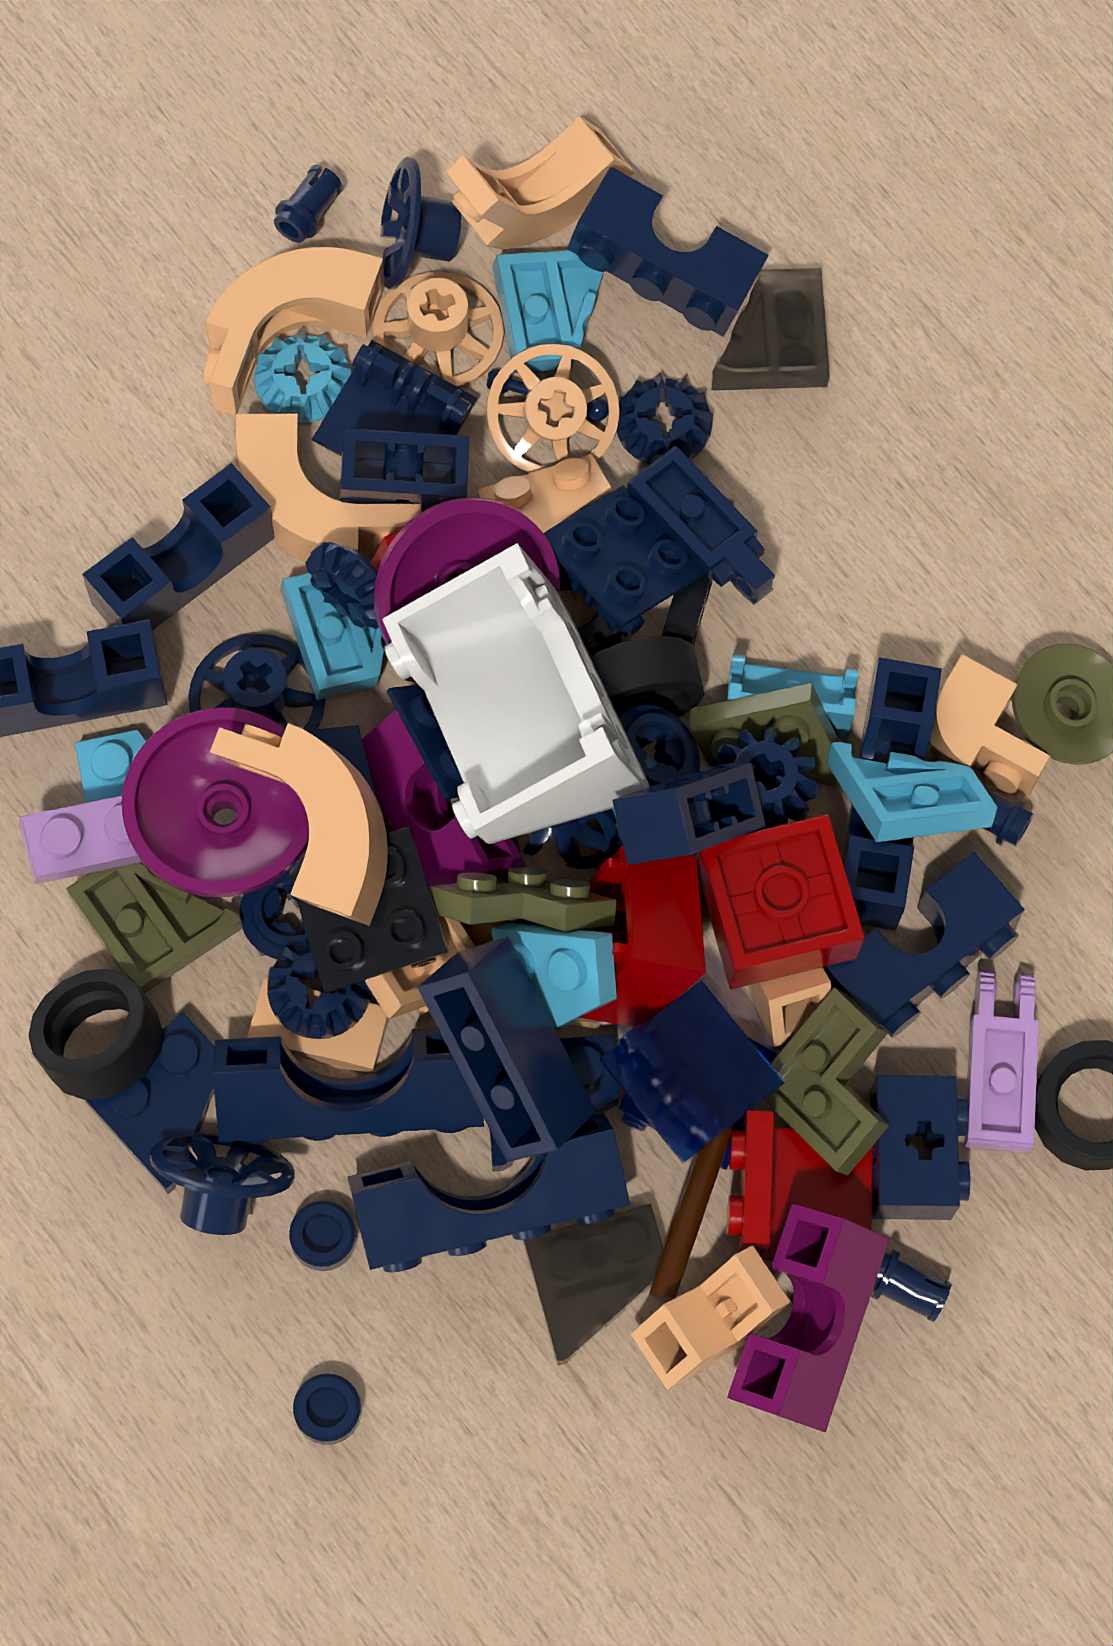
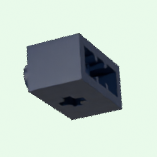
[339,428,470,512]
[612,763,766,865]
[870,1075,971,1220]

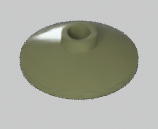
[1012,644,1113,765]

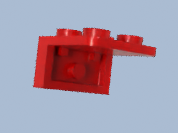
[726,1110,873,1260]

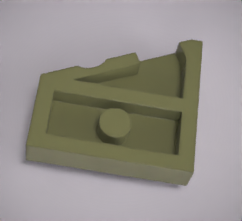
[690,683,841,787]
[66,863,242,993]

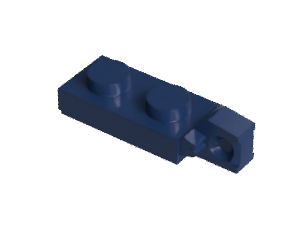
[627,446,775,605]

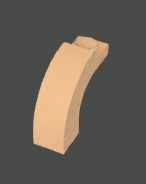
[445,116,635,249]
[203,247,385,416]
[235,414,422,562]
[210,723,388,926]

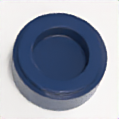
[289,1201,357,1271]
[293,1374,362,1445]

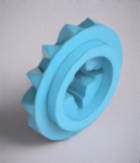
[254,329,351,423]

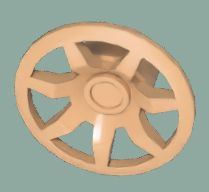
[372,271,504,387]
[486,344,620,473]

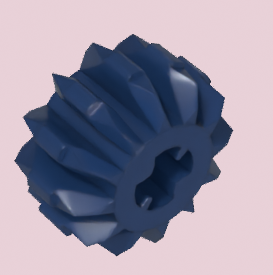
[709,726,819,833]

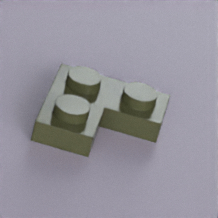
[430,867,616,931]
[752,987,890,1176]

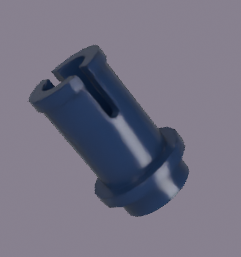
[274,165,343,243]
[982,786,1034,847]
[871,1249,952,1322]

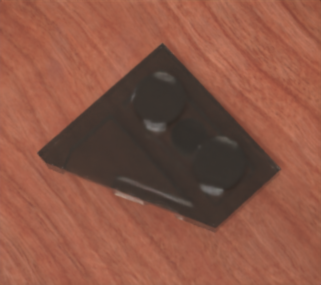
[711,268,830,391]
[523,1203,664,1366]

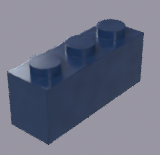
[417,937,596,1162]

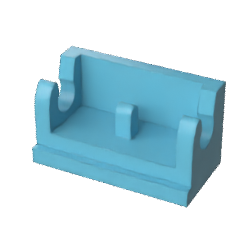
[726,654,859,740]

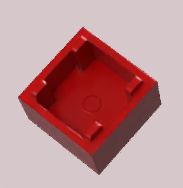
[697,814,865,990]
[578,846,706,1029]

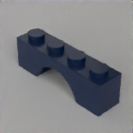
[842,657,942,931]
[212,1027,484,1145]
[347,1113,631,1273]

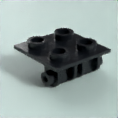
[288,826,449,993]

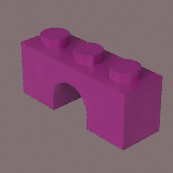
[362,709,526,889]
[727,1204,890,1433]

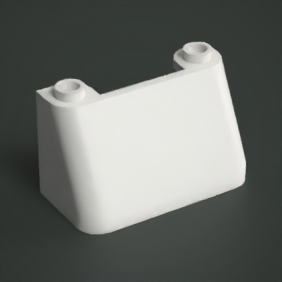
[382,543,649,844]

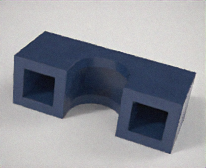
[567,166,769,337]
[82,463,275,630]
[0,619,168,737]
[825,852,1025,1038]

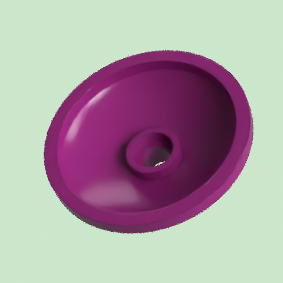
[374,497,560,645]
[121,708,309,898]

